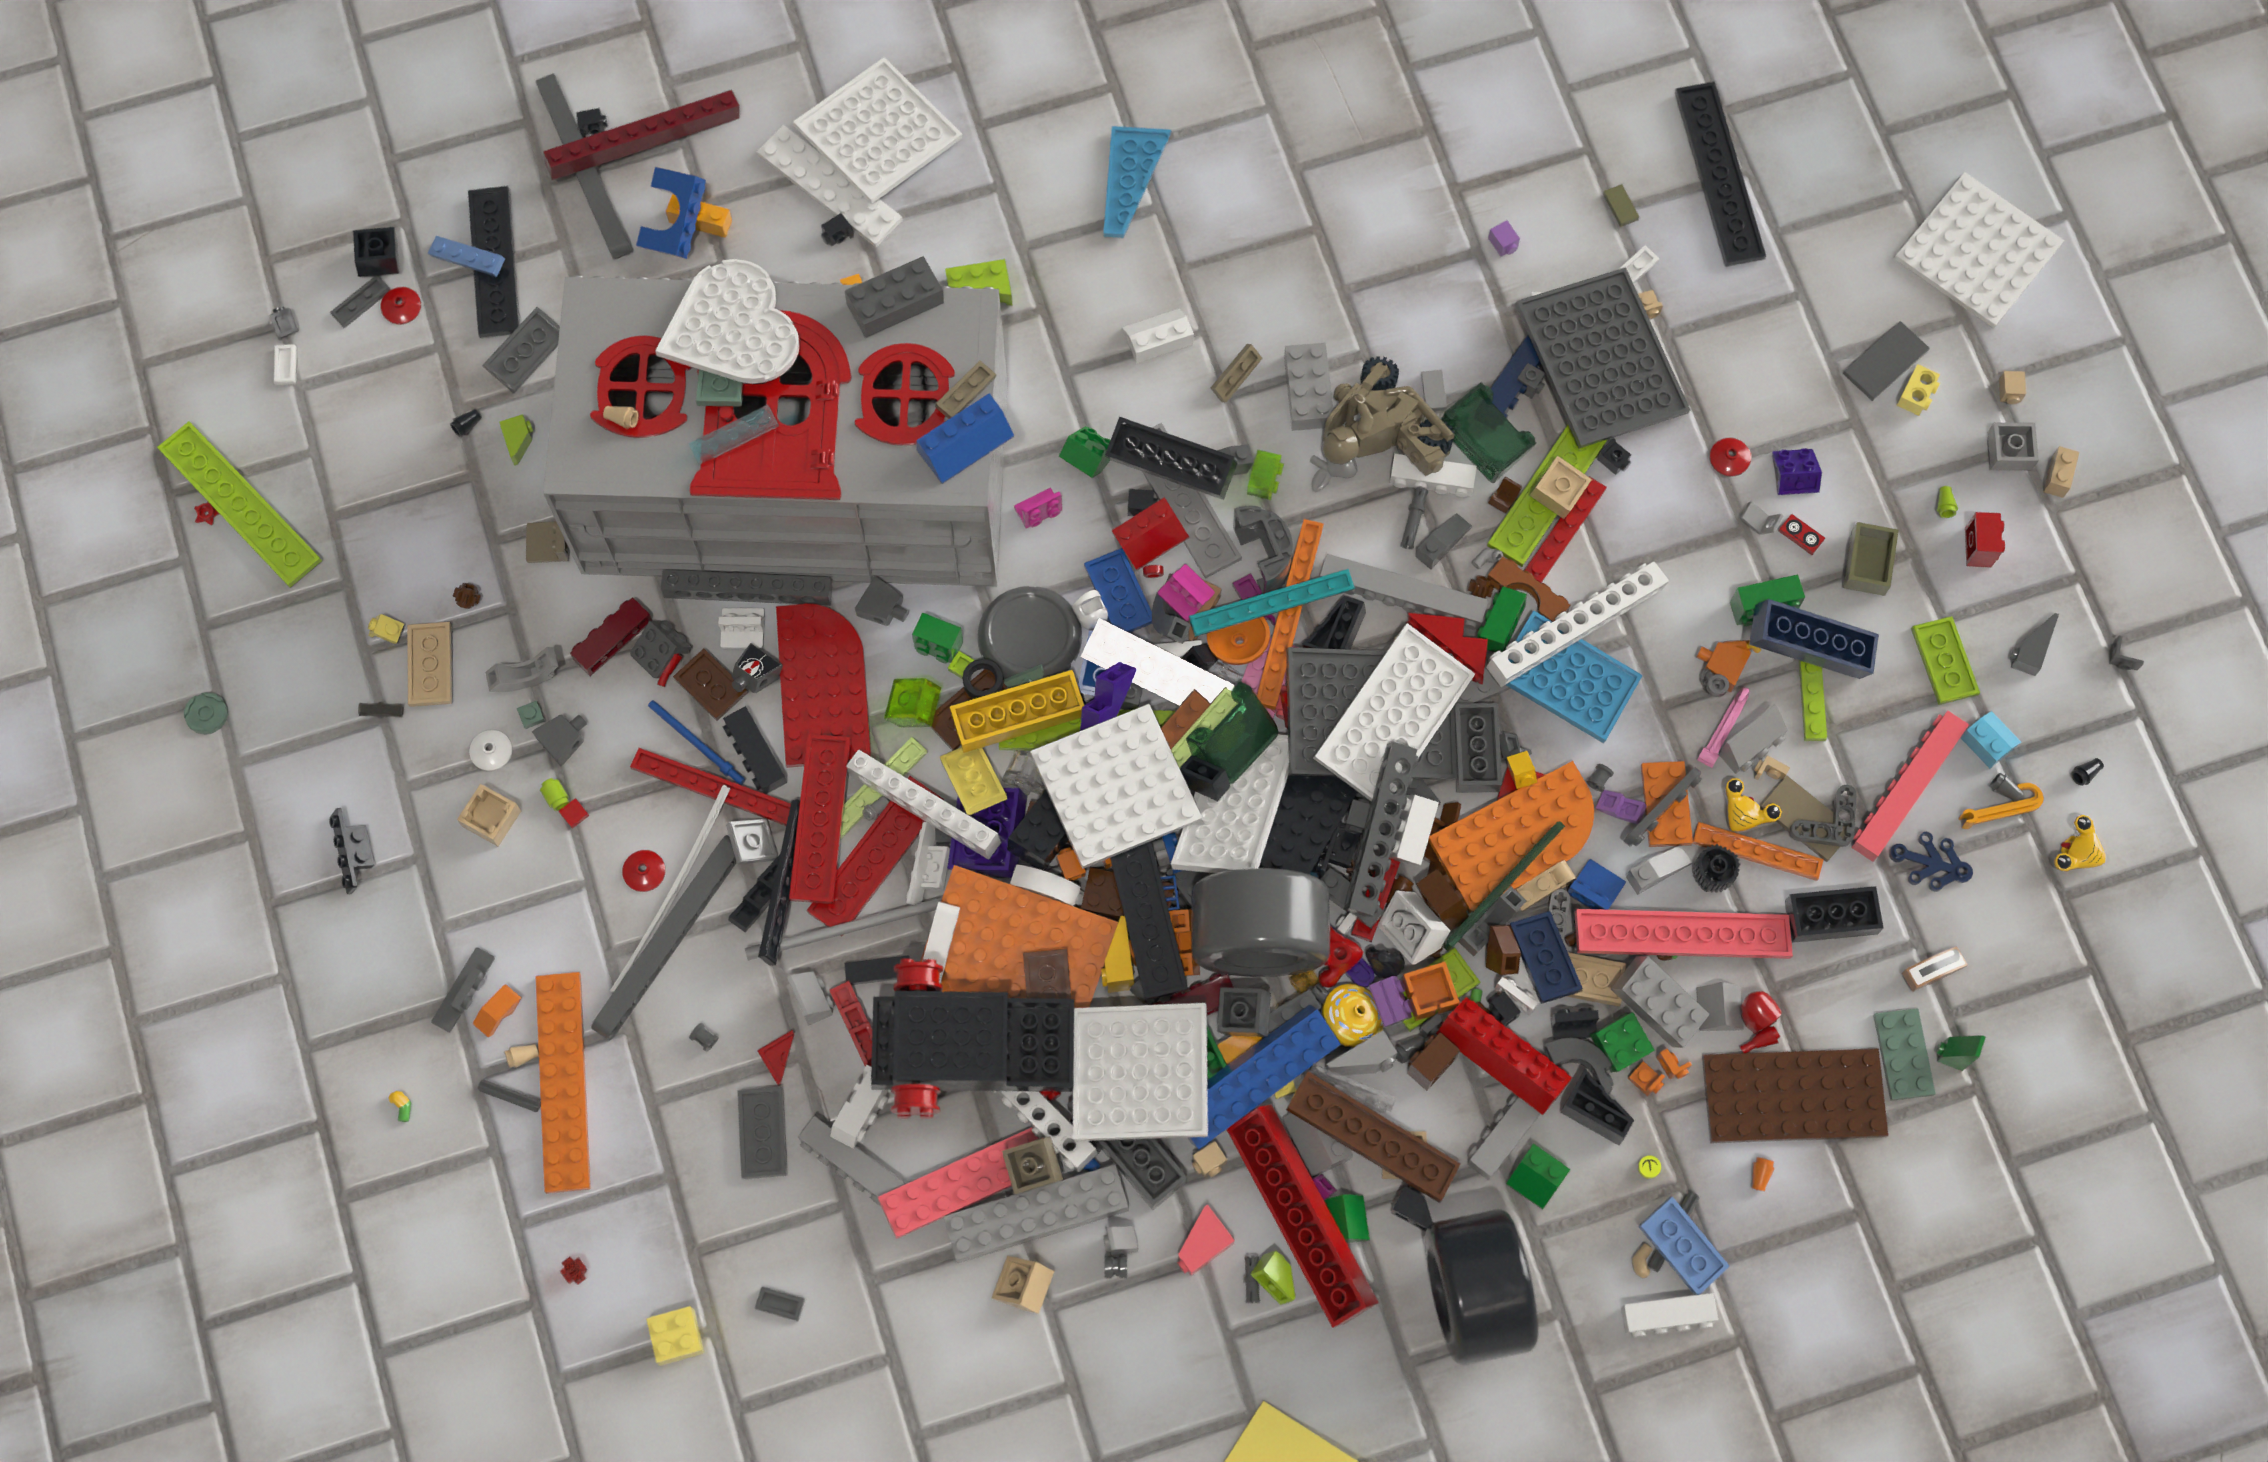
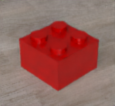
[1965,512,2005,568]

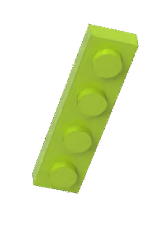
[1799,660,1827,741]

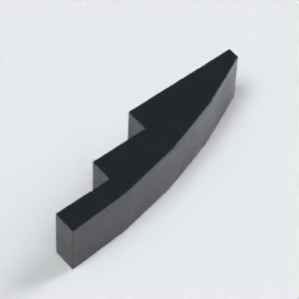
[728,855,780,933]

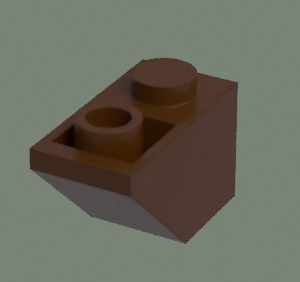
[1485,925,1521,975]

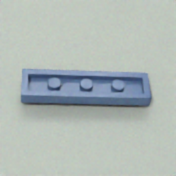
[428,236,505,277]

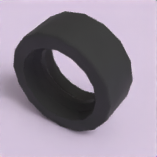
[962,659,1003,699]

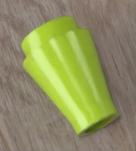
[1937,486,1958,518]

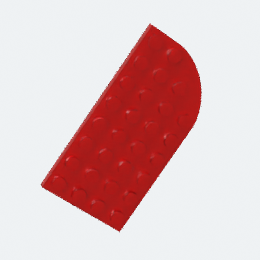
[776,604,871,768]

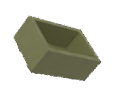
[1843,522,1899,596]

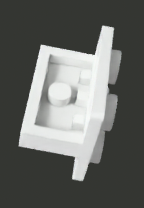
[718,608,764,649]

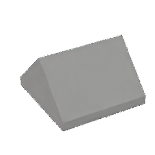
[1696,982,1744,1031]

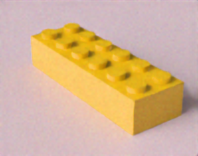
[950,670,1084,753]

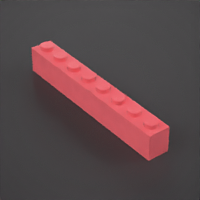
[1851,710,1969,862]

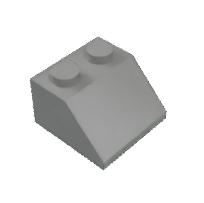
[787,971,834,1026]

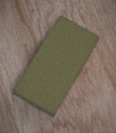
[1603,184,1639,227]

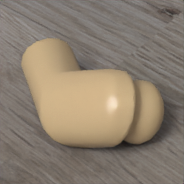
[1632,1243,1653,1278]

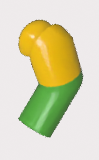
[389,1091,411,1122]

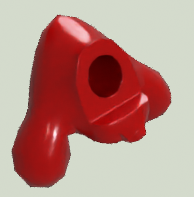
[1318,926,1364,988]

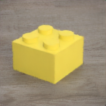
[646,1306,704,1366]

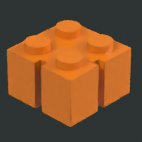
[1402,962,1460,1021]

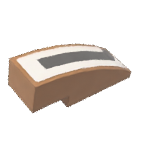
[1902,946,1968,992]

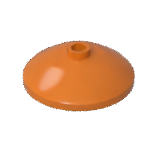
[1207,617,1270,665]

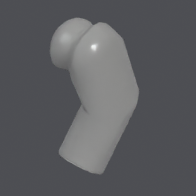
[1472,549,1504,569]

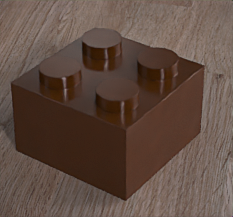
[1416,869,1469,932]
[1407,1033,1460,1091]

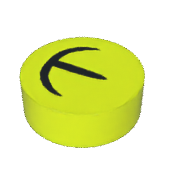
[1638,1155,1661,1179]

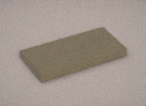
[1760,776,1850,862]

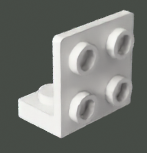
[1495,957,1540,1016]

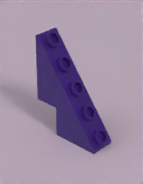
[1080,662,1137,731]

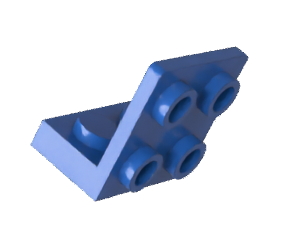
[1568,859,1626,910]

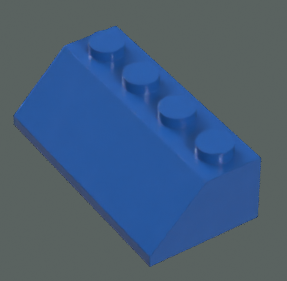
[916,393,1014,484]

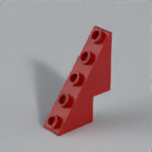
[1406,613,1488,684]

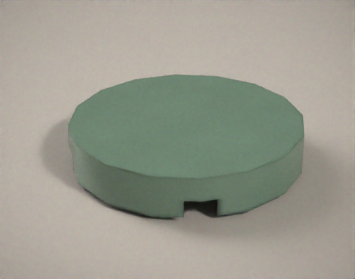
[184,692,228,735]

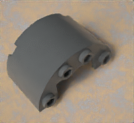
[1233,506,1293,594]

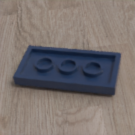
[1509,911,1583,1004]

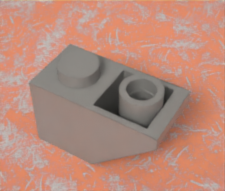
[1103,1226,1138,1257]

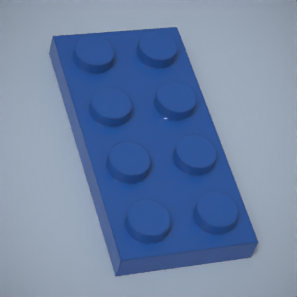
[1084,548,1153,633]

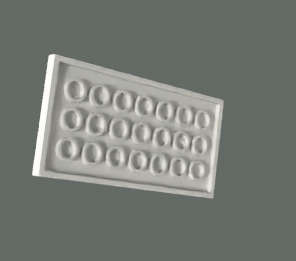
[1313,623,1475,808]
[1171,732,1289,873]

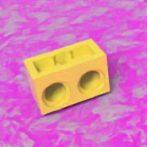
[1896,364,1940,416]

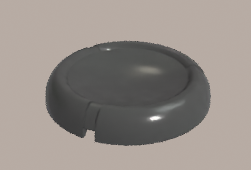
[977,586,1082,680]

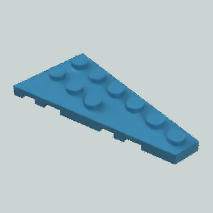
[1103,126,1171,238]

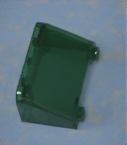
[1441,382,1536,483]
[1186,681,1279,784]

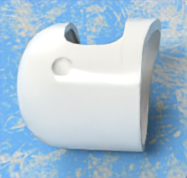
[1072,590,1108,629]

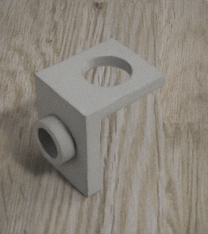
[1740,502,1783,535]

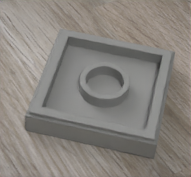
[726,819,778,865]

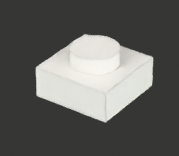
[1336,912,1357,937]

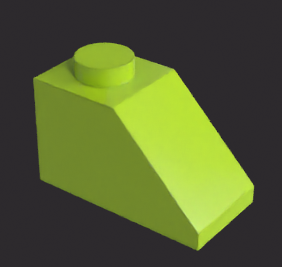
[499,414,534,466]
[1250,1250,1296,1305]

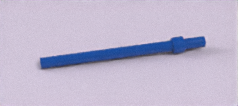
[648,700,746,785]

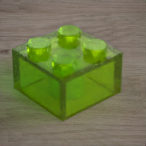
[884,678,941,728]

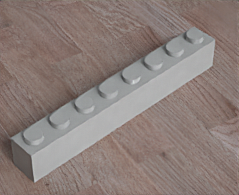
[1320,554,1488,630]

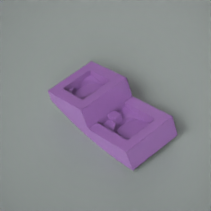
[1596,790,1647,824]

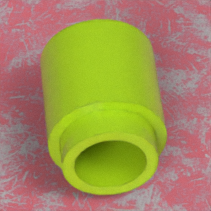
[540,778,569,811]

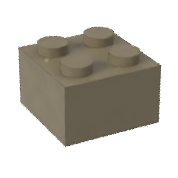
[1002,1136,1063,1194]

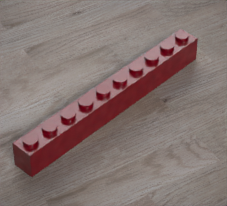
[543,90,740,180]

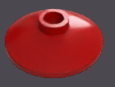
[380,287,421,324]
[1710,438,1751,476]
[622,850,666,892]

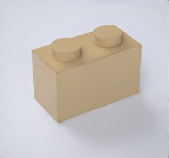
[2043,446,2079,498]

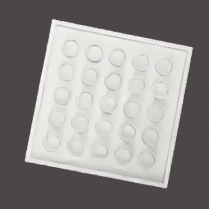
[793,58,962,204]
[1894,172,2064,328]
[1030,704,1202,869]
[1073,1003,1208,1141]

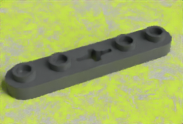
[1624,767,1702,847]

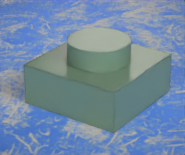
[517,700,545,729]

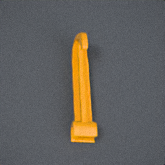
[1959,783,2044,829]

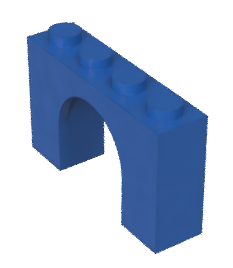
[636,167,706,259]

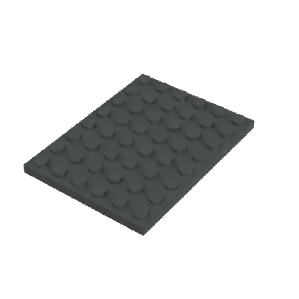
[1515,267,1691,449]
[1286,647,1457,780]

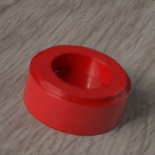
[1143,565,1164,578]

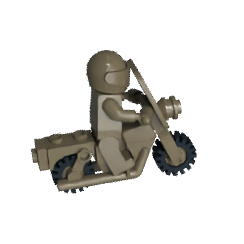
[1323,356,1454,476]

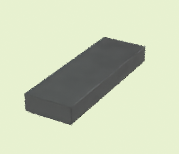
[330,275,391,328]

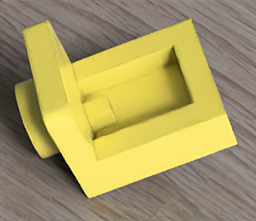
[368,614,404,644]

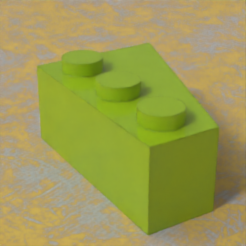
[945,259,1013,306]

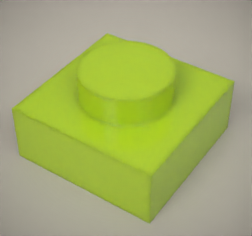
[948,651,974,679]

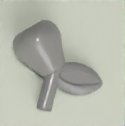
[1310,455,1357,492]

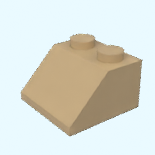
[992,1256,1054,1314]

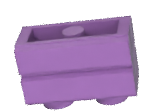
[1369,976,1413,1027]

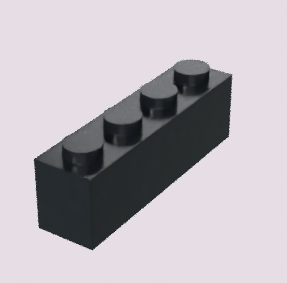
[722,706,787,794]

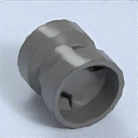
[1104,1256,1127,1278]

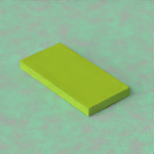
[1911,616,1980,705]
[1402,948,1481,1032]

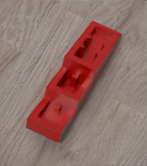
[829,980,872,1067]

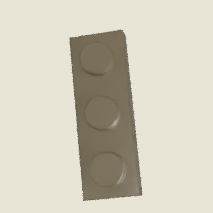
[1210,344,1263,403]
[935,361,996,419]

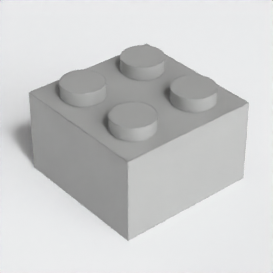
[1987,422,2039,471]

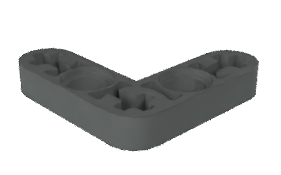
[1789,785,1857,847]

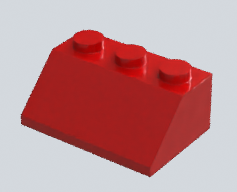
[1111,497,1190,570]

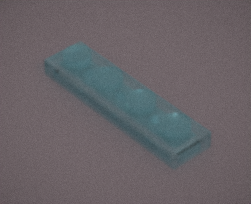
[689,405,779,465]

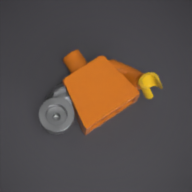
[1696,640,1761,697]

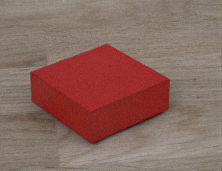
[559,798,589,829]

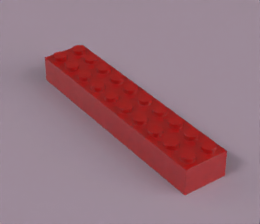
[1226,1104,1379,1328]

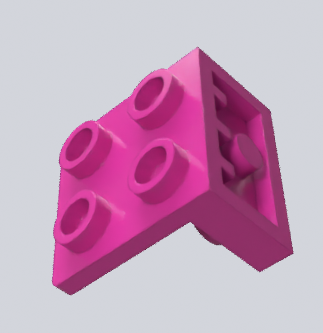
[1014,487,1062,529]

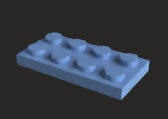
[1638,1197,1730,1295]

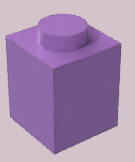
[1488,220,1520,257]

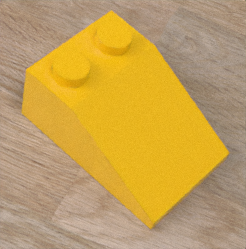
[1101,916,1134,993]

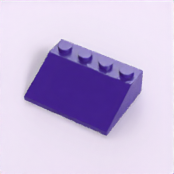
[947,788,1027,878]

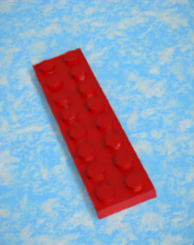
[789,734,851,904]
[806,776,945,937]

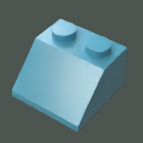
[1961,711,2021,769]

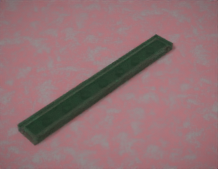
[1442,821,1565,952]

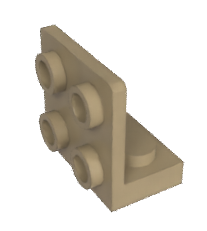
[526,521,568,563]

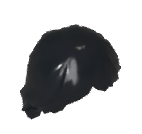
[1365,946,1405,979]

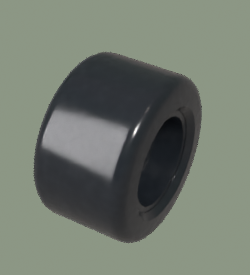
[1425,1209,1539,1365]

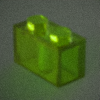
[1247,450,1284,500]

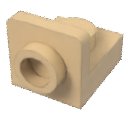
[1638,290,1663,319]
[1754,755,1790,780]

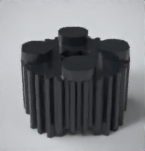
[1693,844,1741,893]

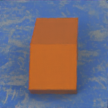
[472,984,521,1037]

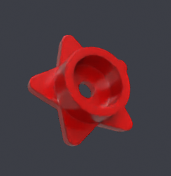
[194,502,219,525]

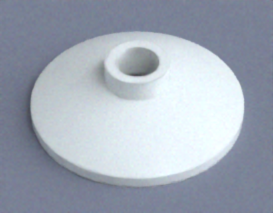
[469,730,512,771]

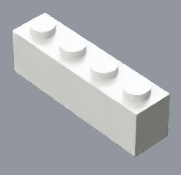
[1390,454,1477,497]
[1621,1293,1719,1338]

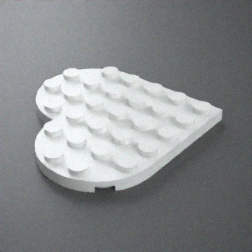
[656,259,799,384]

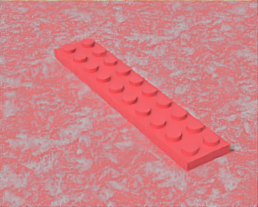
[1575,909,1793,959]

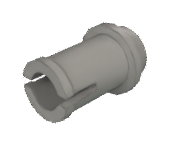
[862,796,889,821]

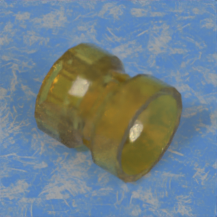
[1289,971,1319,995]

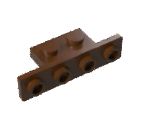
[1423,802,1461,876]

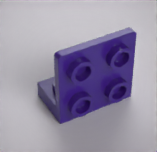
[1772,448,1822,495]

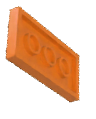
[1641,761,1693,847]

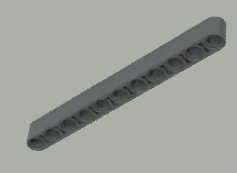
[535,73,632,259]
[591,835,737,1040]

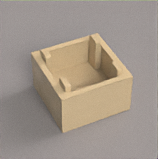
[1529,456,1592,519]
[457,784,521,847]

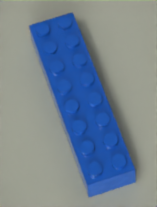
[1187,1005,1341,1150]

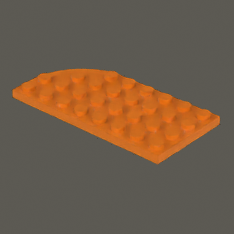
[1428,761,1594,913]

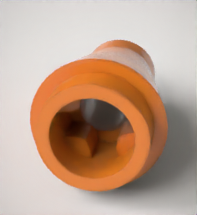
[1752,1157,1775,1192]

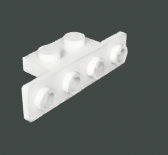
[906,822,950,906]

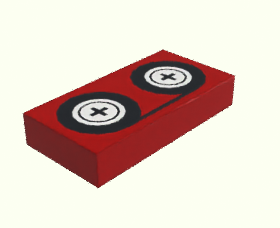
[1779,514,1825,555]

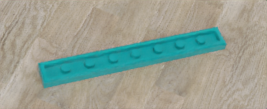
[1188,569,1355,637]

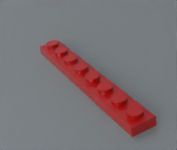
[630,748,791,826]

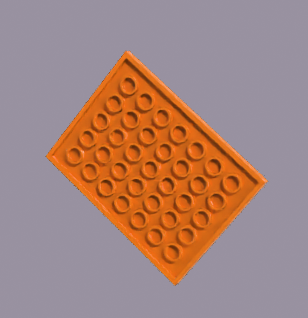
[920,865,1118,1008]

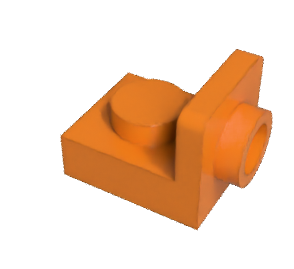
[1656,1048,1692,1080]
[1628,1061,1665,1096]

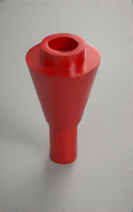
[657,653,683,687]
[1740,1026,1780,1053]

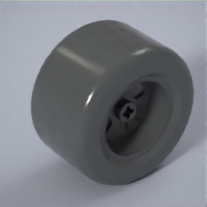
[1191,868,1330,977]

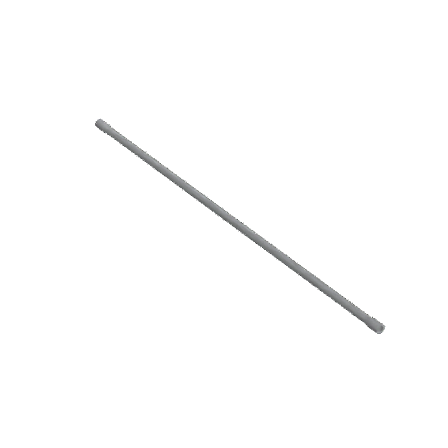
[745,834,1181,961]

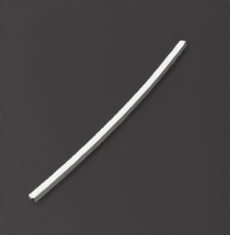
[610,785,730,993]

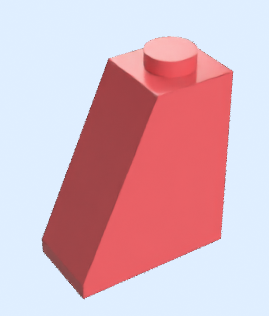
[1177,1205,1235,1276]

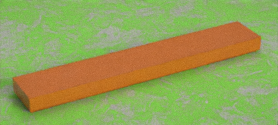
[1693,822,1824,881]

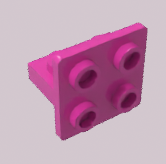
[1157,564,1215,622]

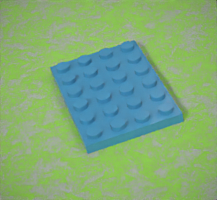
[1506,610,1643,744]

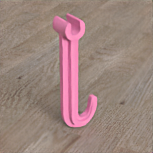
[1697,687,1750,768]

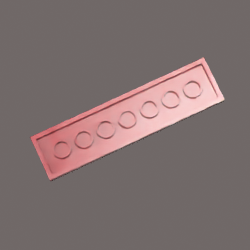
[878,1127,1042,1239]

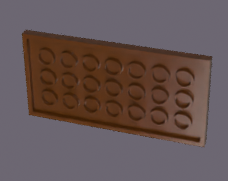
[1702,1049,1889,1143]

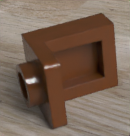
[1488,477,1522,514]

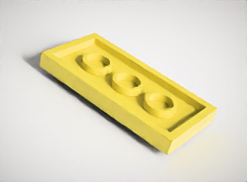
[940,748,1007,815]

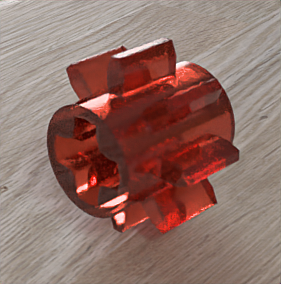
[560,1257,588,1285]

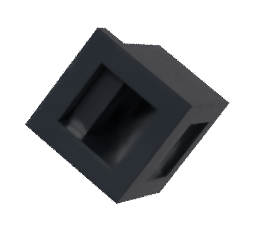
[576,108,608,138]
[821,213,854,246]
[1597,438,1631,475]
[1487,991,1521,1027]

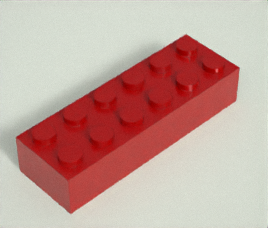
[1436,997,1573,1115]

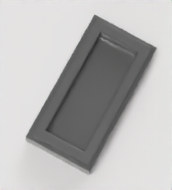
[755,1287,805,1321]

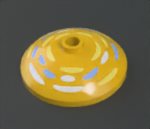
[1322,984,1384,1048]

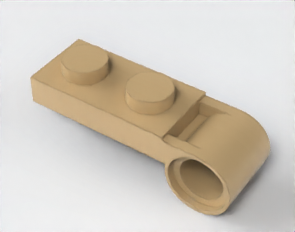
[1516,860,1577,912]

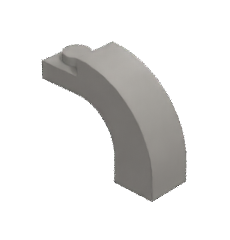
[485,647,558,692]

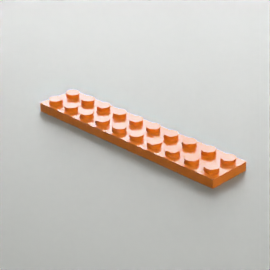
[536,972,591,1194]

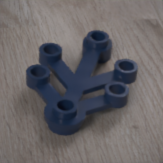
[1889,831,1973,892]

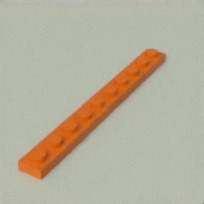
[1255,519,1324,710]

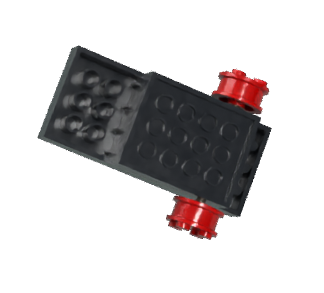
[871,959,1074,1119]

